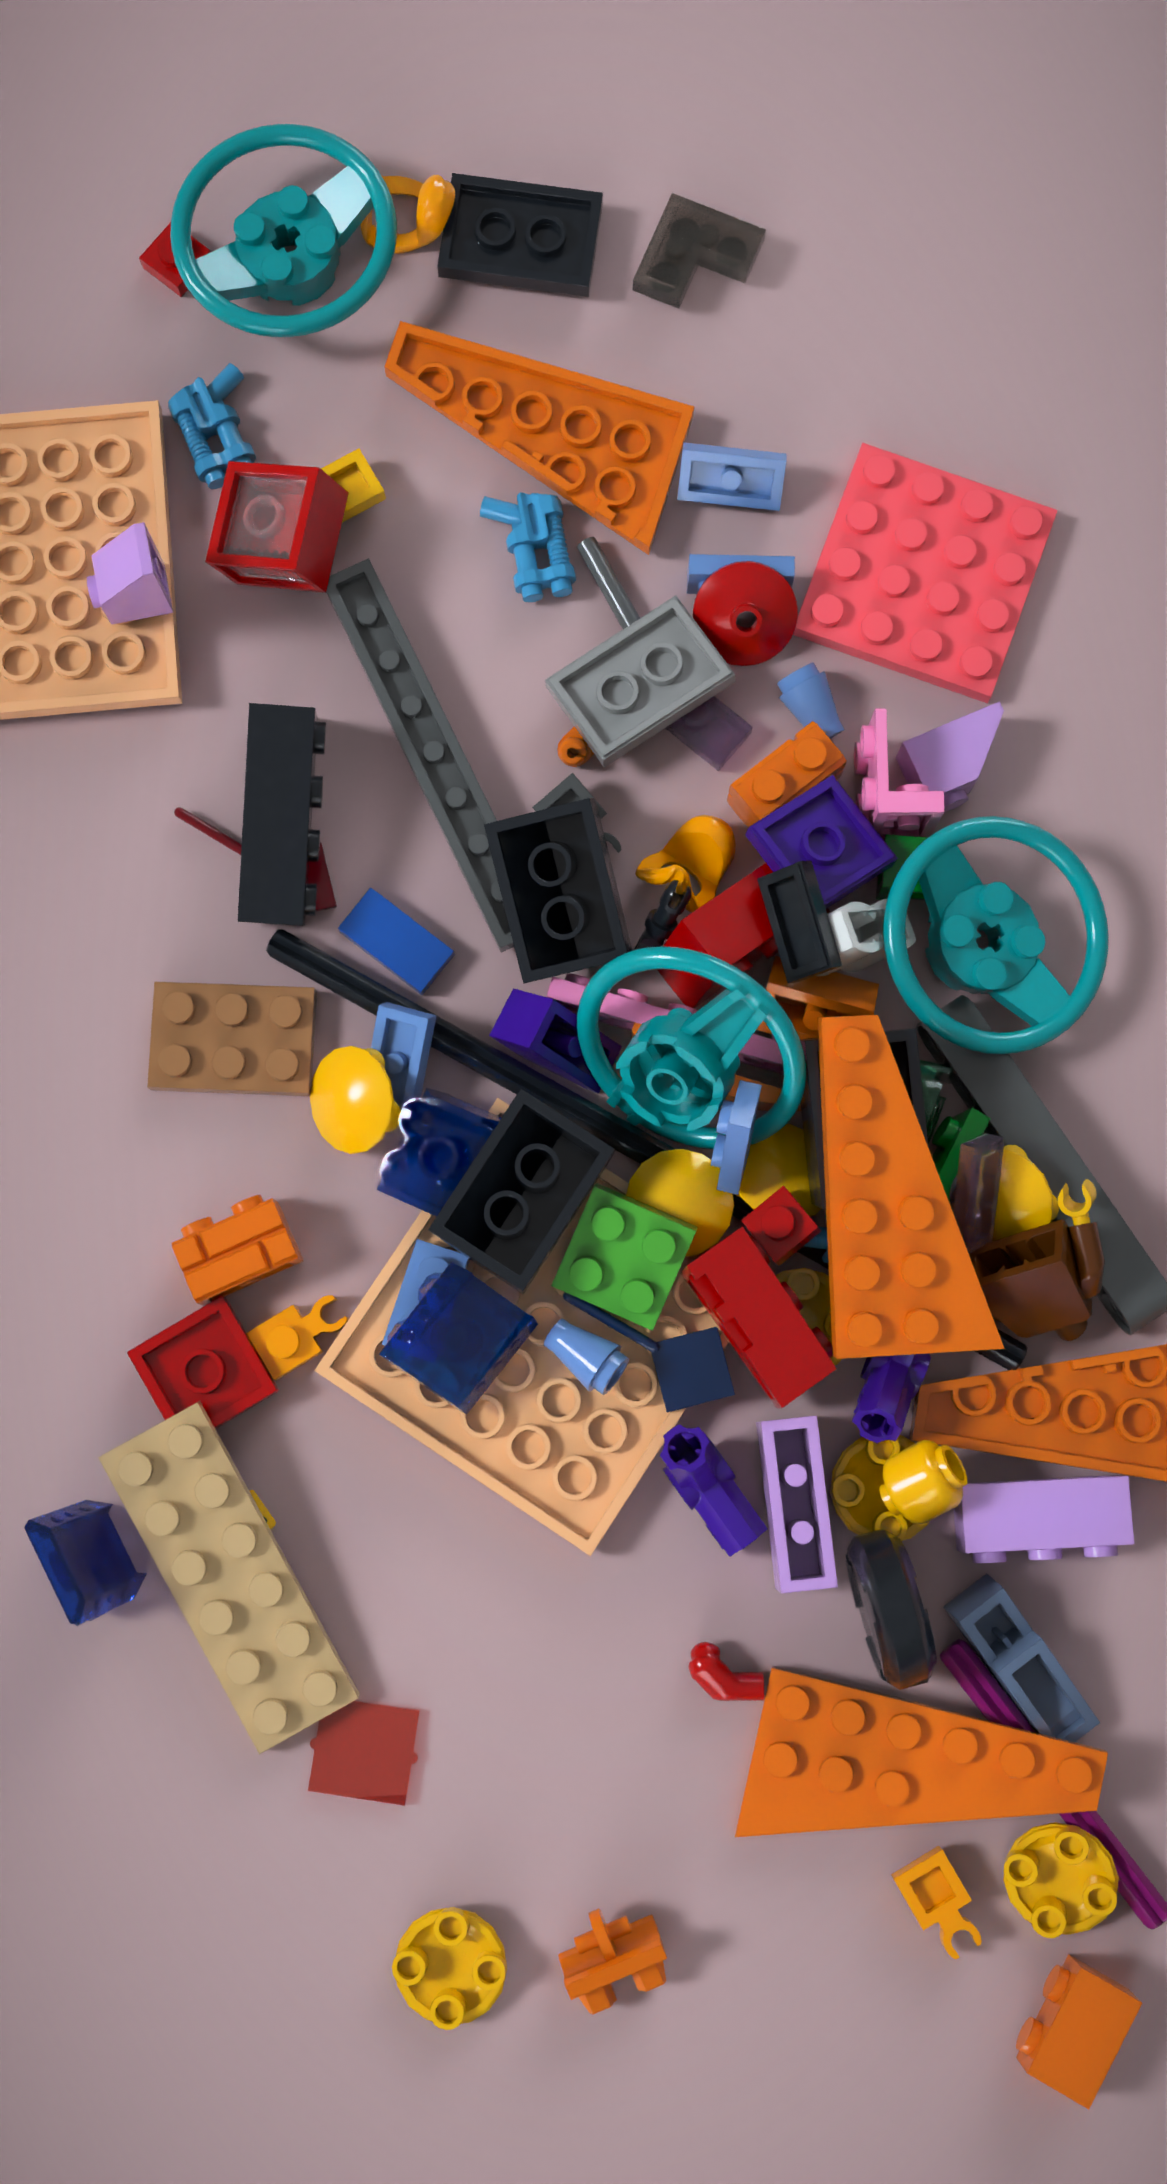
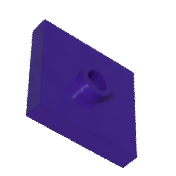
[745,775,898,909]

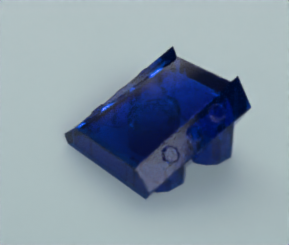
[376,1088,502,1217]
[379,1262,538,1415]
[24,1500,147,1626]

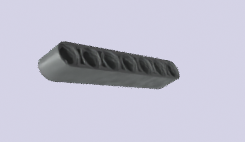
[917,995,1167,1335]

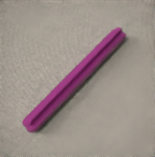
[940,1639,1167,1930]

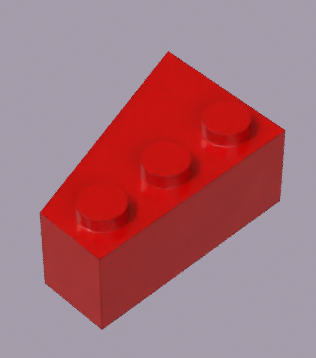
[656,863,830,1008]
[680,1226,837,1409]

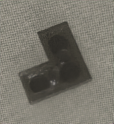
[632,193,766,309]

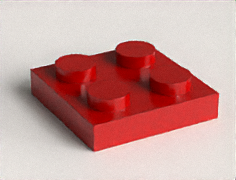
[127,1295,280,1429]

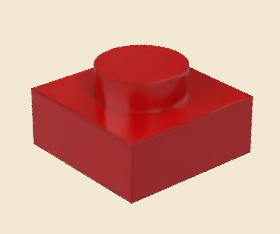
[139,222,211,297]
[741,1185,822,1266]

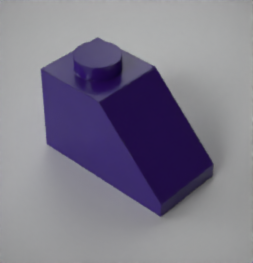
[489,988,622,1094]

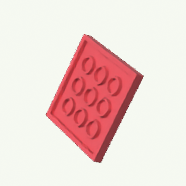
[793,442,1058,704]

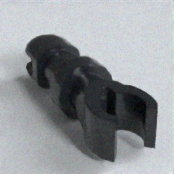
[634,880,692,971]

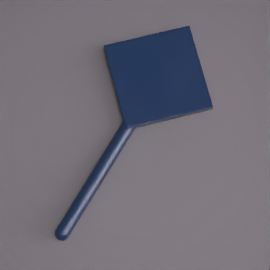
[563,1292,735,1413]

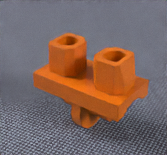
[558,1908,667,2015]

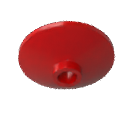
[693,561,798,666]

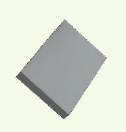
[545,595,736,767]

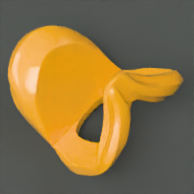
[360,175,455,254]
[635,815,736,913]

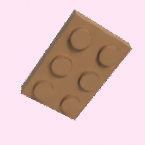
[147,982,317,1096]

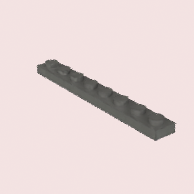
[326,558,514,953]

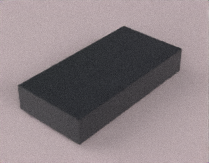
[757,860,842,983]

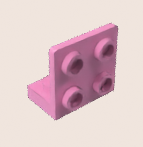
[854,708,944,839]

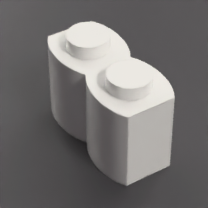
[816,899,916,976]

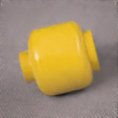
[879,1440,968,1524]

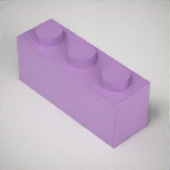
[756,1415,838,1594]
[953,1475,1134,1563]

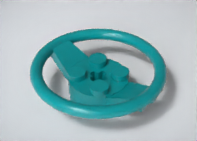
[170,124,397,337]
[883,816,1109,1054]
[577,946,806,1149]

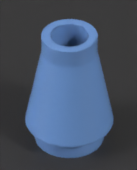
[777,662,845,739]
[544,1318,629,1395]

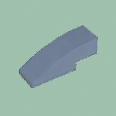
[943,1573,1100,1742]

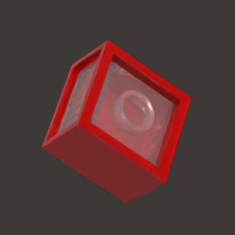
[205,461,349,593]

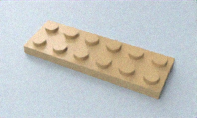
[98,1401,360,1754]

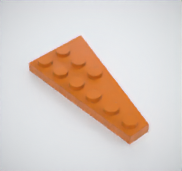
[909,1344,1167,1482]

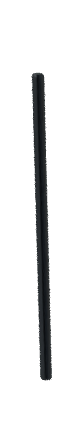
[266,929,1028,1370]

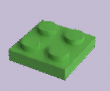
[551,1183,698,1331]

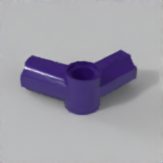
[852,1353,931,1443]
[660,1424,768,1557]

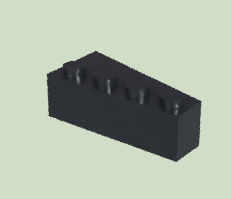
[238,703,326,926]

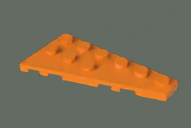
[384,321,695,555]
[817,1015,1005,1359]
[735,1666,1108,1837]

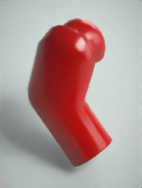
[688,1642,764,1701]

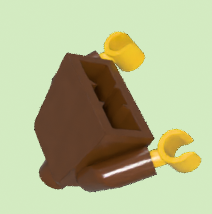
[956,1179,1105,1341]

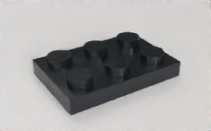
[437,173,603,297]

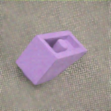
[87,522,173,625]
[896,701,1004,812]

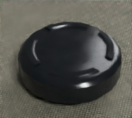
[846,1529,937,1690]

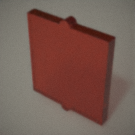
[308,1700,420,1806]

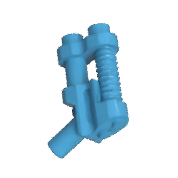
[168,363,256,489]
[480,492,576,603]

